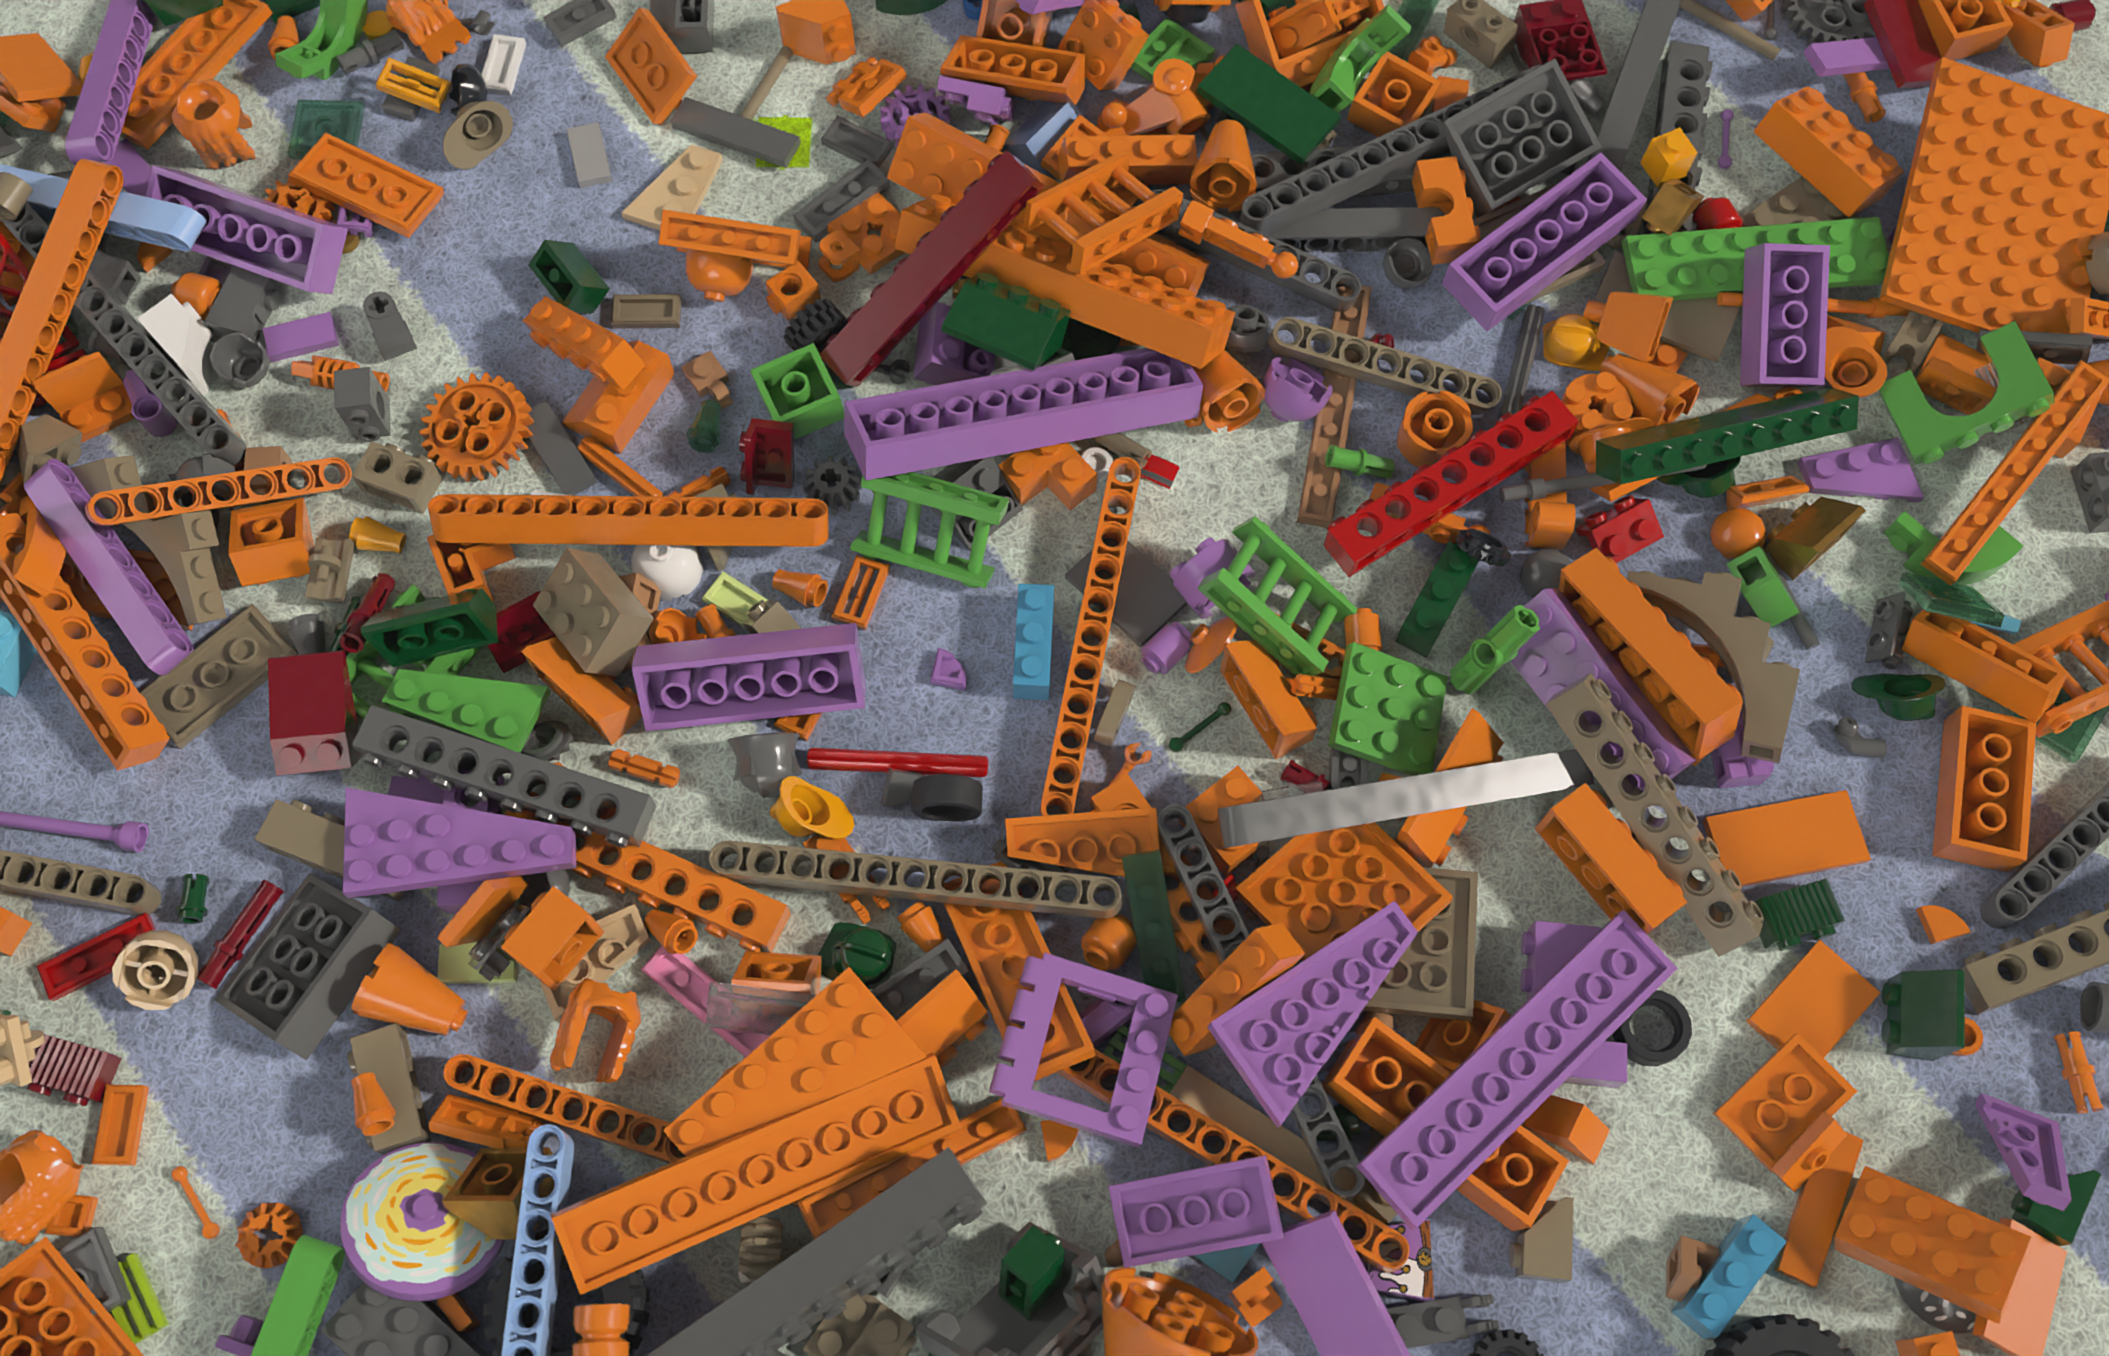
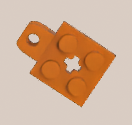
[819,192,905,282]

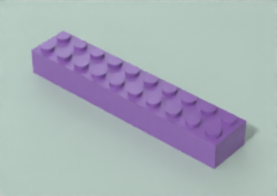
[844,348,1203,480]

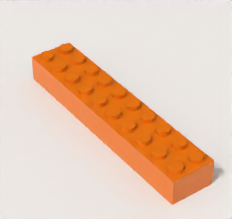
[887,112,1211,297]
[894,194,1236,369]

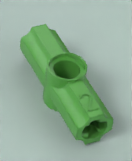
[1450,605,1540,695]

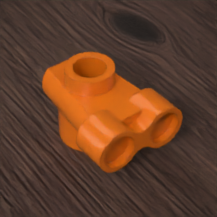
[1408,35,1458,76]

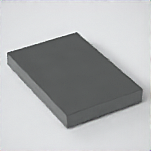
[1065,538,1188,648]

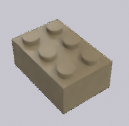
[533,548,654,676]

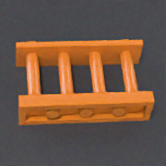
[1023,148,1184,275]
[658,209,812,271]
[2013,600,2109,738]

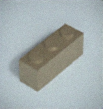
[348,1023,432,1155]

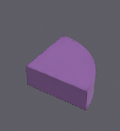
[930,648,966,691]

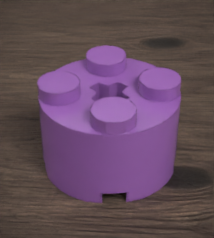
[1170,537,1256,619]

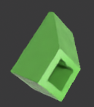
[1726,546,1800,628]

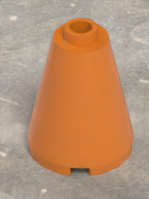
[1189,120,1257,212]
[1191,350,1266,432]
[1599,353,1700,427]
[351,943,469,1036]

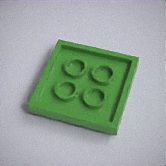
[1328,642,1448,776]

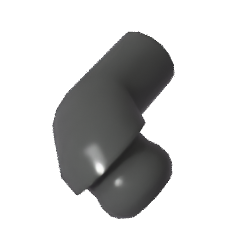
[1834,717,1887,758]

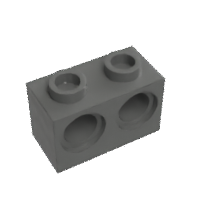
[2071,452,2109,533]

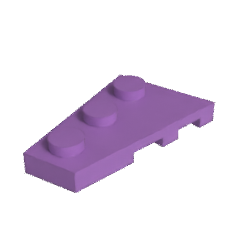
[1798,437,1924,503]
[1976,1093,2071,1211]

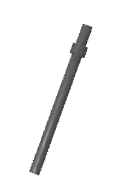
[1499,465,1706,502]

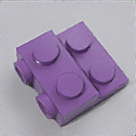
[937,76,1015,125]

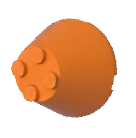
[1101,1267,1259,1356]

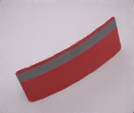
[1140,454,1180,489]

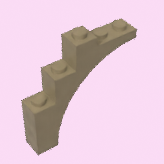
[70,455,227,626]
[1626,571,1800,763]

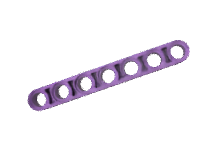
[65,0,157,165]
[24,459,194,676]

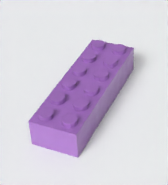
[1442,153,1647,332]
[145,165,348,294]
[1511,588,1696,787]
[632,623,866,731]

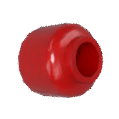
[1692,197,1743,231]

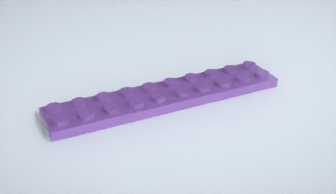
[1356,910,1677,1230]

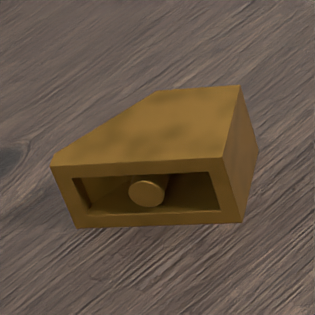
[1641,178,1704,236]

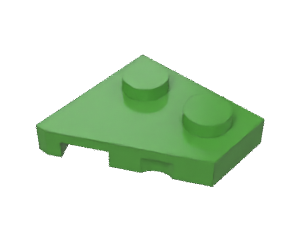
[1130,17,1215,82]

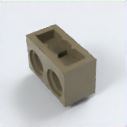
[352,441,443,514]

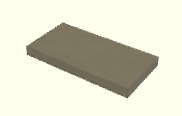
[139,604,298,749]

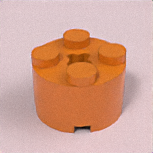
[1561,372,1633,446]
[1397,390,1473,468]

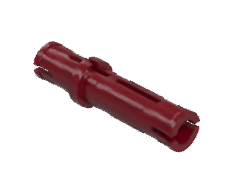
[340,573,396,653]
[197,879,284,990]

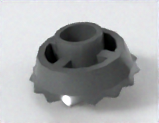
[1225,305,1272,354]

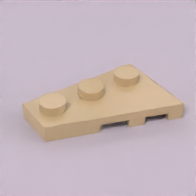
[621,144,723,231]
[540,904,651,1022]

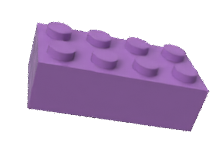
[1740,243,1830,388]

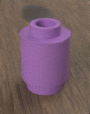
[1141,622,1193,674]

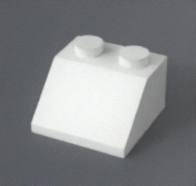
[137,294,214,396]

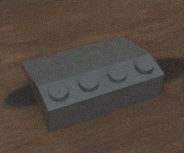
[1442,59,1602,218]
[214,873,401,1060]

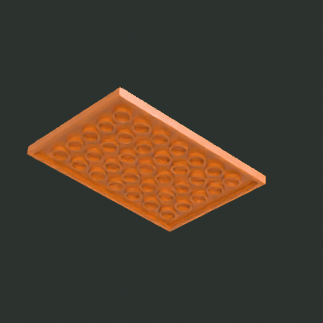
[1879,57,2109,334]

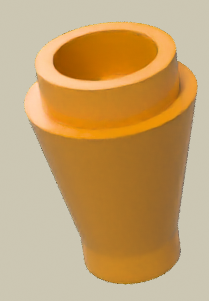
[349,516,406,554]

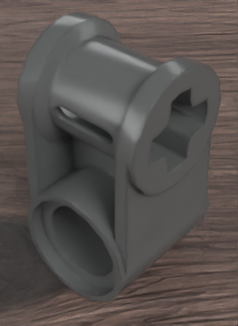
[363,291,418,361]

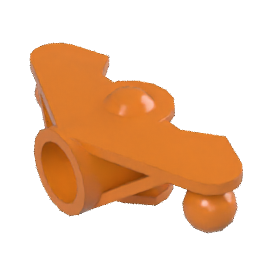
[1096,55,1225,136]

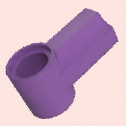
[122,369,178,437]
[1079,977,1135,1048]

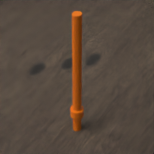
[1717,292,1910,318]

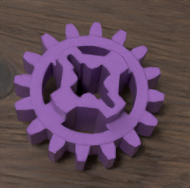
[880,84,951,148]

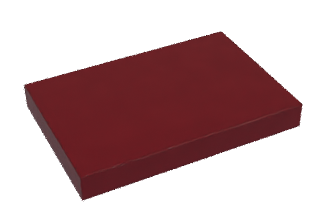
[1863,0,1942,89]

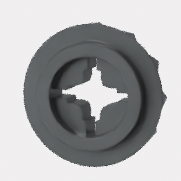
[521,720,574,762]

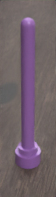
[0,811,149,852]

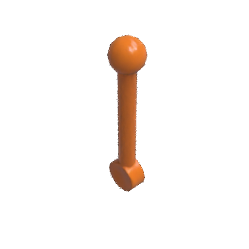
[171,1166,220,1239]

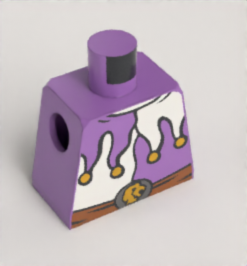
[1360,1220,1434,1302]

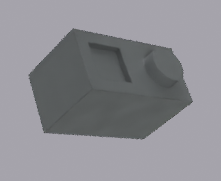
[204,266,282,341]

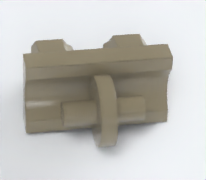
[305,538,355,603]

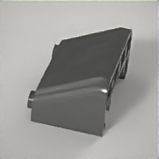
[915,1222,1104,1356]

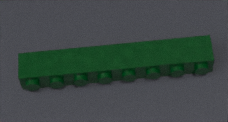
[1596,387,1859,485]

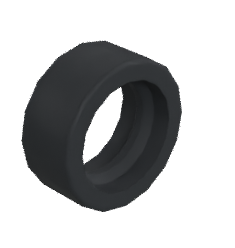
[911,774,983,822]
[1613,990,1692,1067]

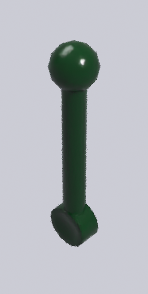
[1169,702,1232,752]

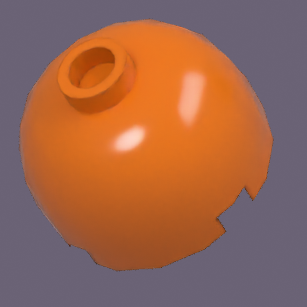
[685,249,754,302]

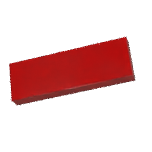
[36,913,156,1001]

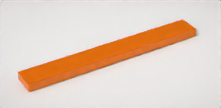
[1921,360,2109,586]

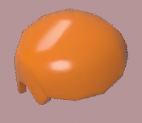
[1709,508,1767,560]
[649,607,707,644]

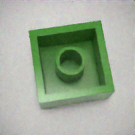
[750,343,844,440]

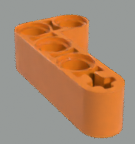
[1525,427,1576,550]

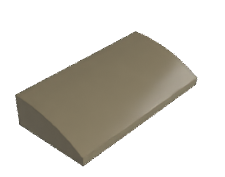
[1594,251,1740,363]

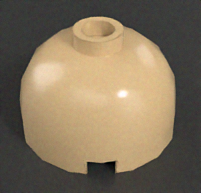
[113,930,198,1010]

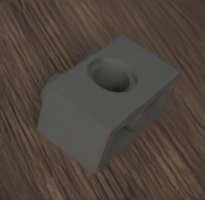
[334,367,391,442]

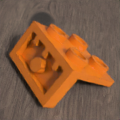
[1915,334,1997,415]
[32,352,135,443]

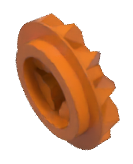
[235,1202,303,1268]

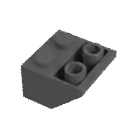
[650,0,714,53]
[930,457,1023,551]

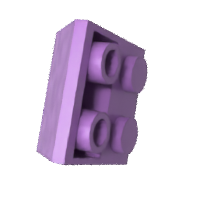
[914,302,995,385]

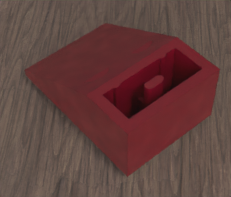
[1514,0,1608,81]

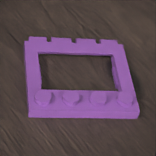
[989,953,1178,1148]

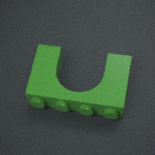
[1878,321,2055,465]

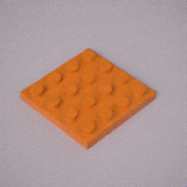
[1235,822,1453,961]

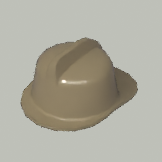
[442,101,513,169]

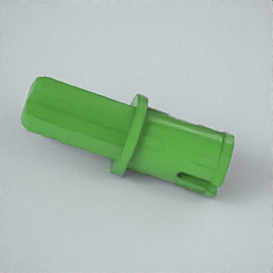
[1325,445,1395,479]

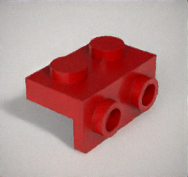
[1575,495,1664,563]

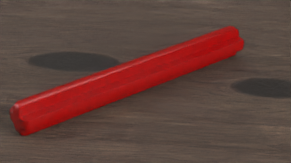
[807,747,989,777]

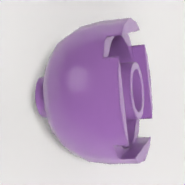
[1262,357,1333,422]

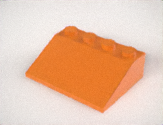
[0,1237,144,1356]

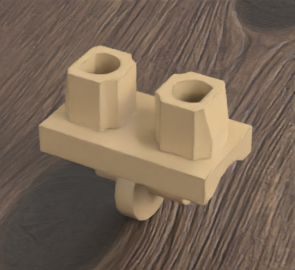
[0,1010,45,1087]

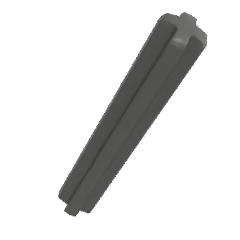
[1500,304,1545,418]

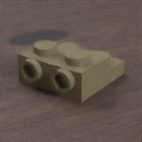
[802,1293,917,1356]

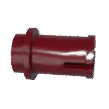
[1280,760,1330,794]

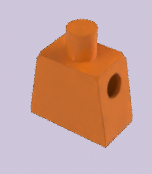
[1583,291,1673,362]

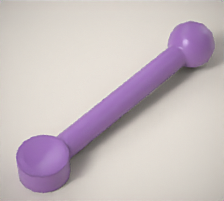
[1718,109,1734,169]

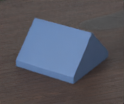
[1003,102,1078,179]

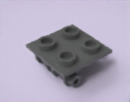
[468,905,530,982]

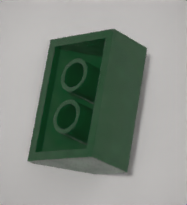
[941,272,1071,371]
[361,588,498,667]

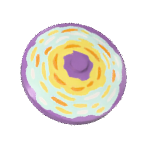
[340,1142,505,1301]

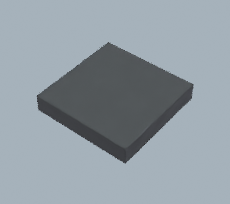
[57,1227,132,1315]

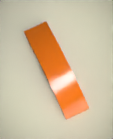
[12,496,66,597]

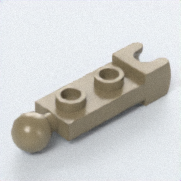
[1882,310,1944,374]

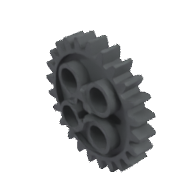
[1781,0,1876,46]

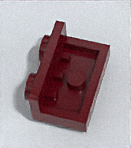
[739,418,795,495]
[488,591,557,673]

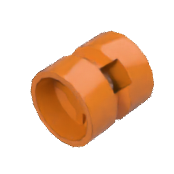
[572,1304,630,1356]

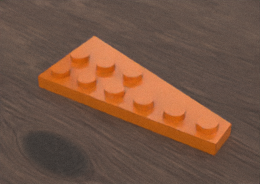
[663,967,927,1156]

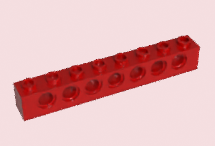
[1323,391,1579,577]

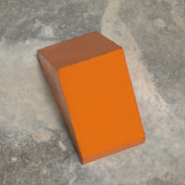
[1522,1095,1610,1165]

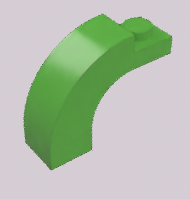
[275,0,368,80]
[1309,4,1411,113]
[1883,511,2024,586]

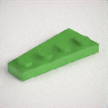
[382,669,551,753]

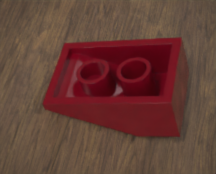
[268,650,362,776]

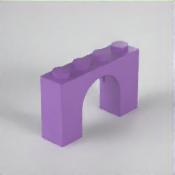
[1520,921,1627,1088]

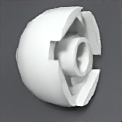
[631,545,703,601]

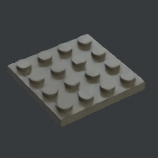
[1362,867,1478,1021]

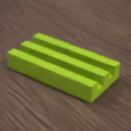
[111,1253,169,1345]

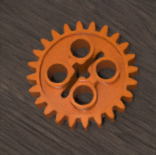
[419,372,534,482]

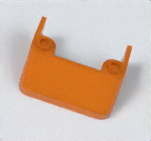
[1235,0,1384,87]

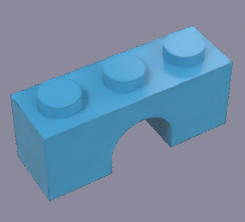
[1013,583,1054,700]
[1671,1214,1787,1339]

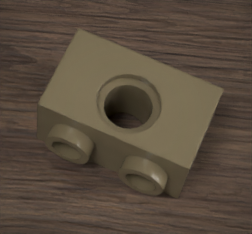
[1444,0,1518,69]

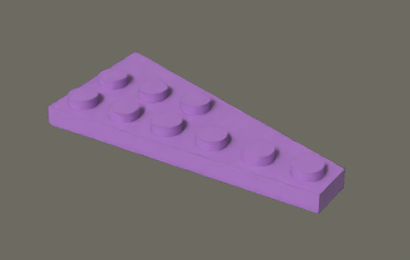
[343,787,576,898]
[1207,901,1418,1128]

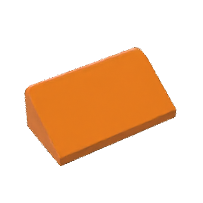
[1726,475,1809,510]

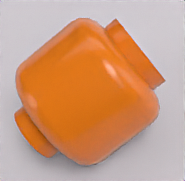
[170,272,222,320]
[1081,914,1137,971]

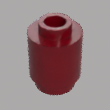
[2049,0,2096,32]

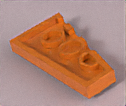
[1005,807,1162,884]

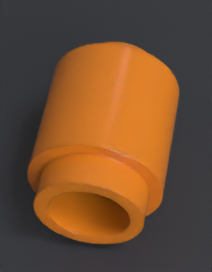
[1344,608,1383,651]

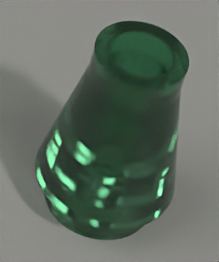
[686,400,721,453]

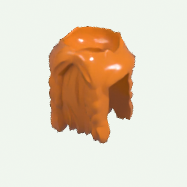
[386,0,472,65]
[171,79,256,169]
[550,978,641,1083]
[0,1129,84,1246]

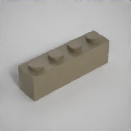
[254,799,404,902]

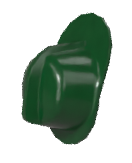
[1657,457,1741,498]
[1851,673,1946,721]
[817,922,897,989]

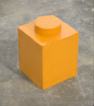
[1640,127,1698,188]

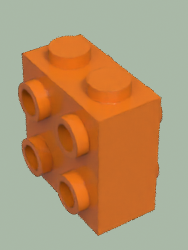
[1056,0,1149,91]

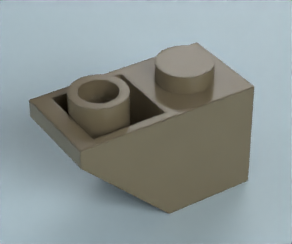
[18,414,82,483]

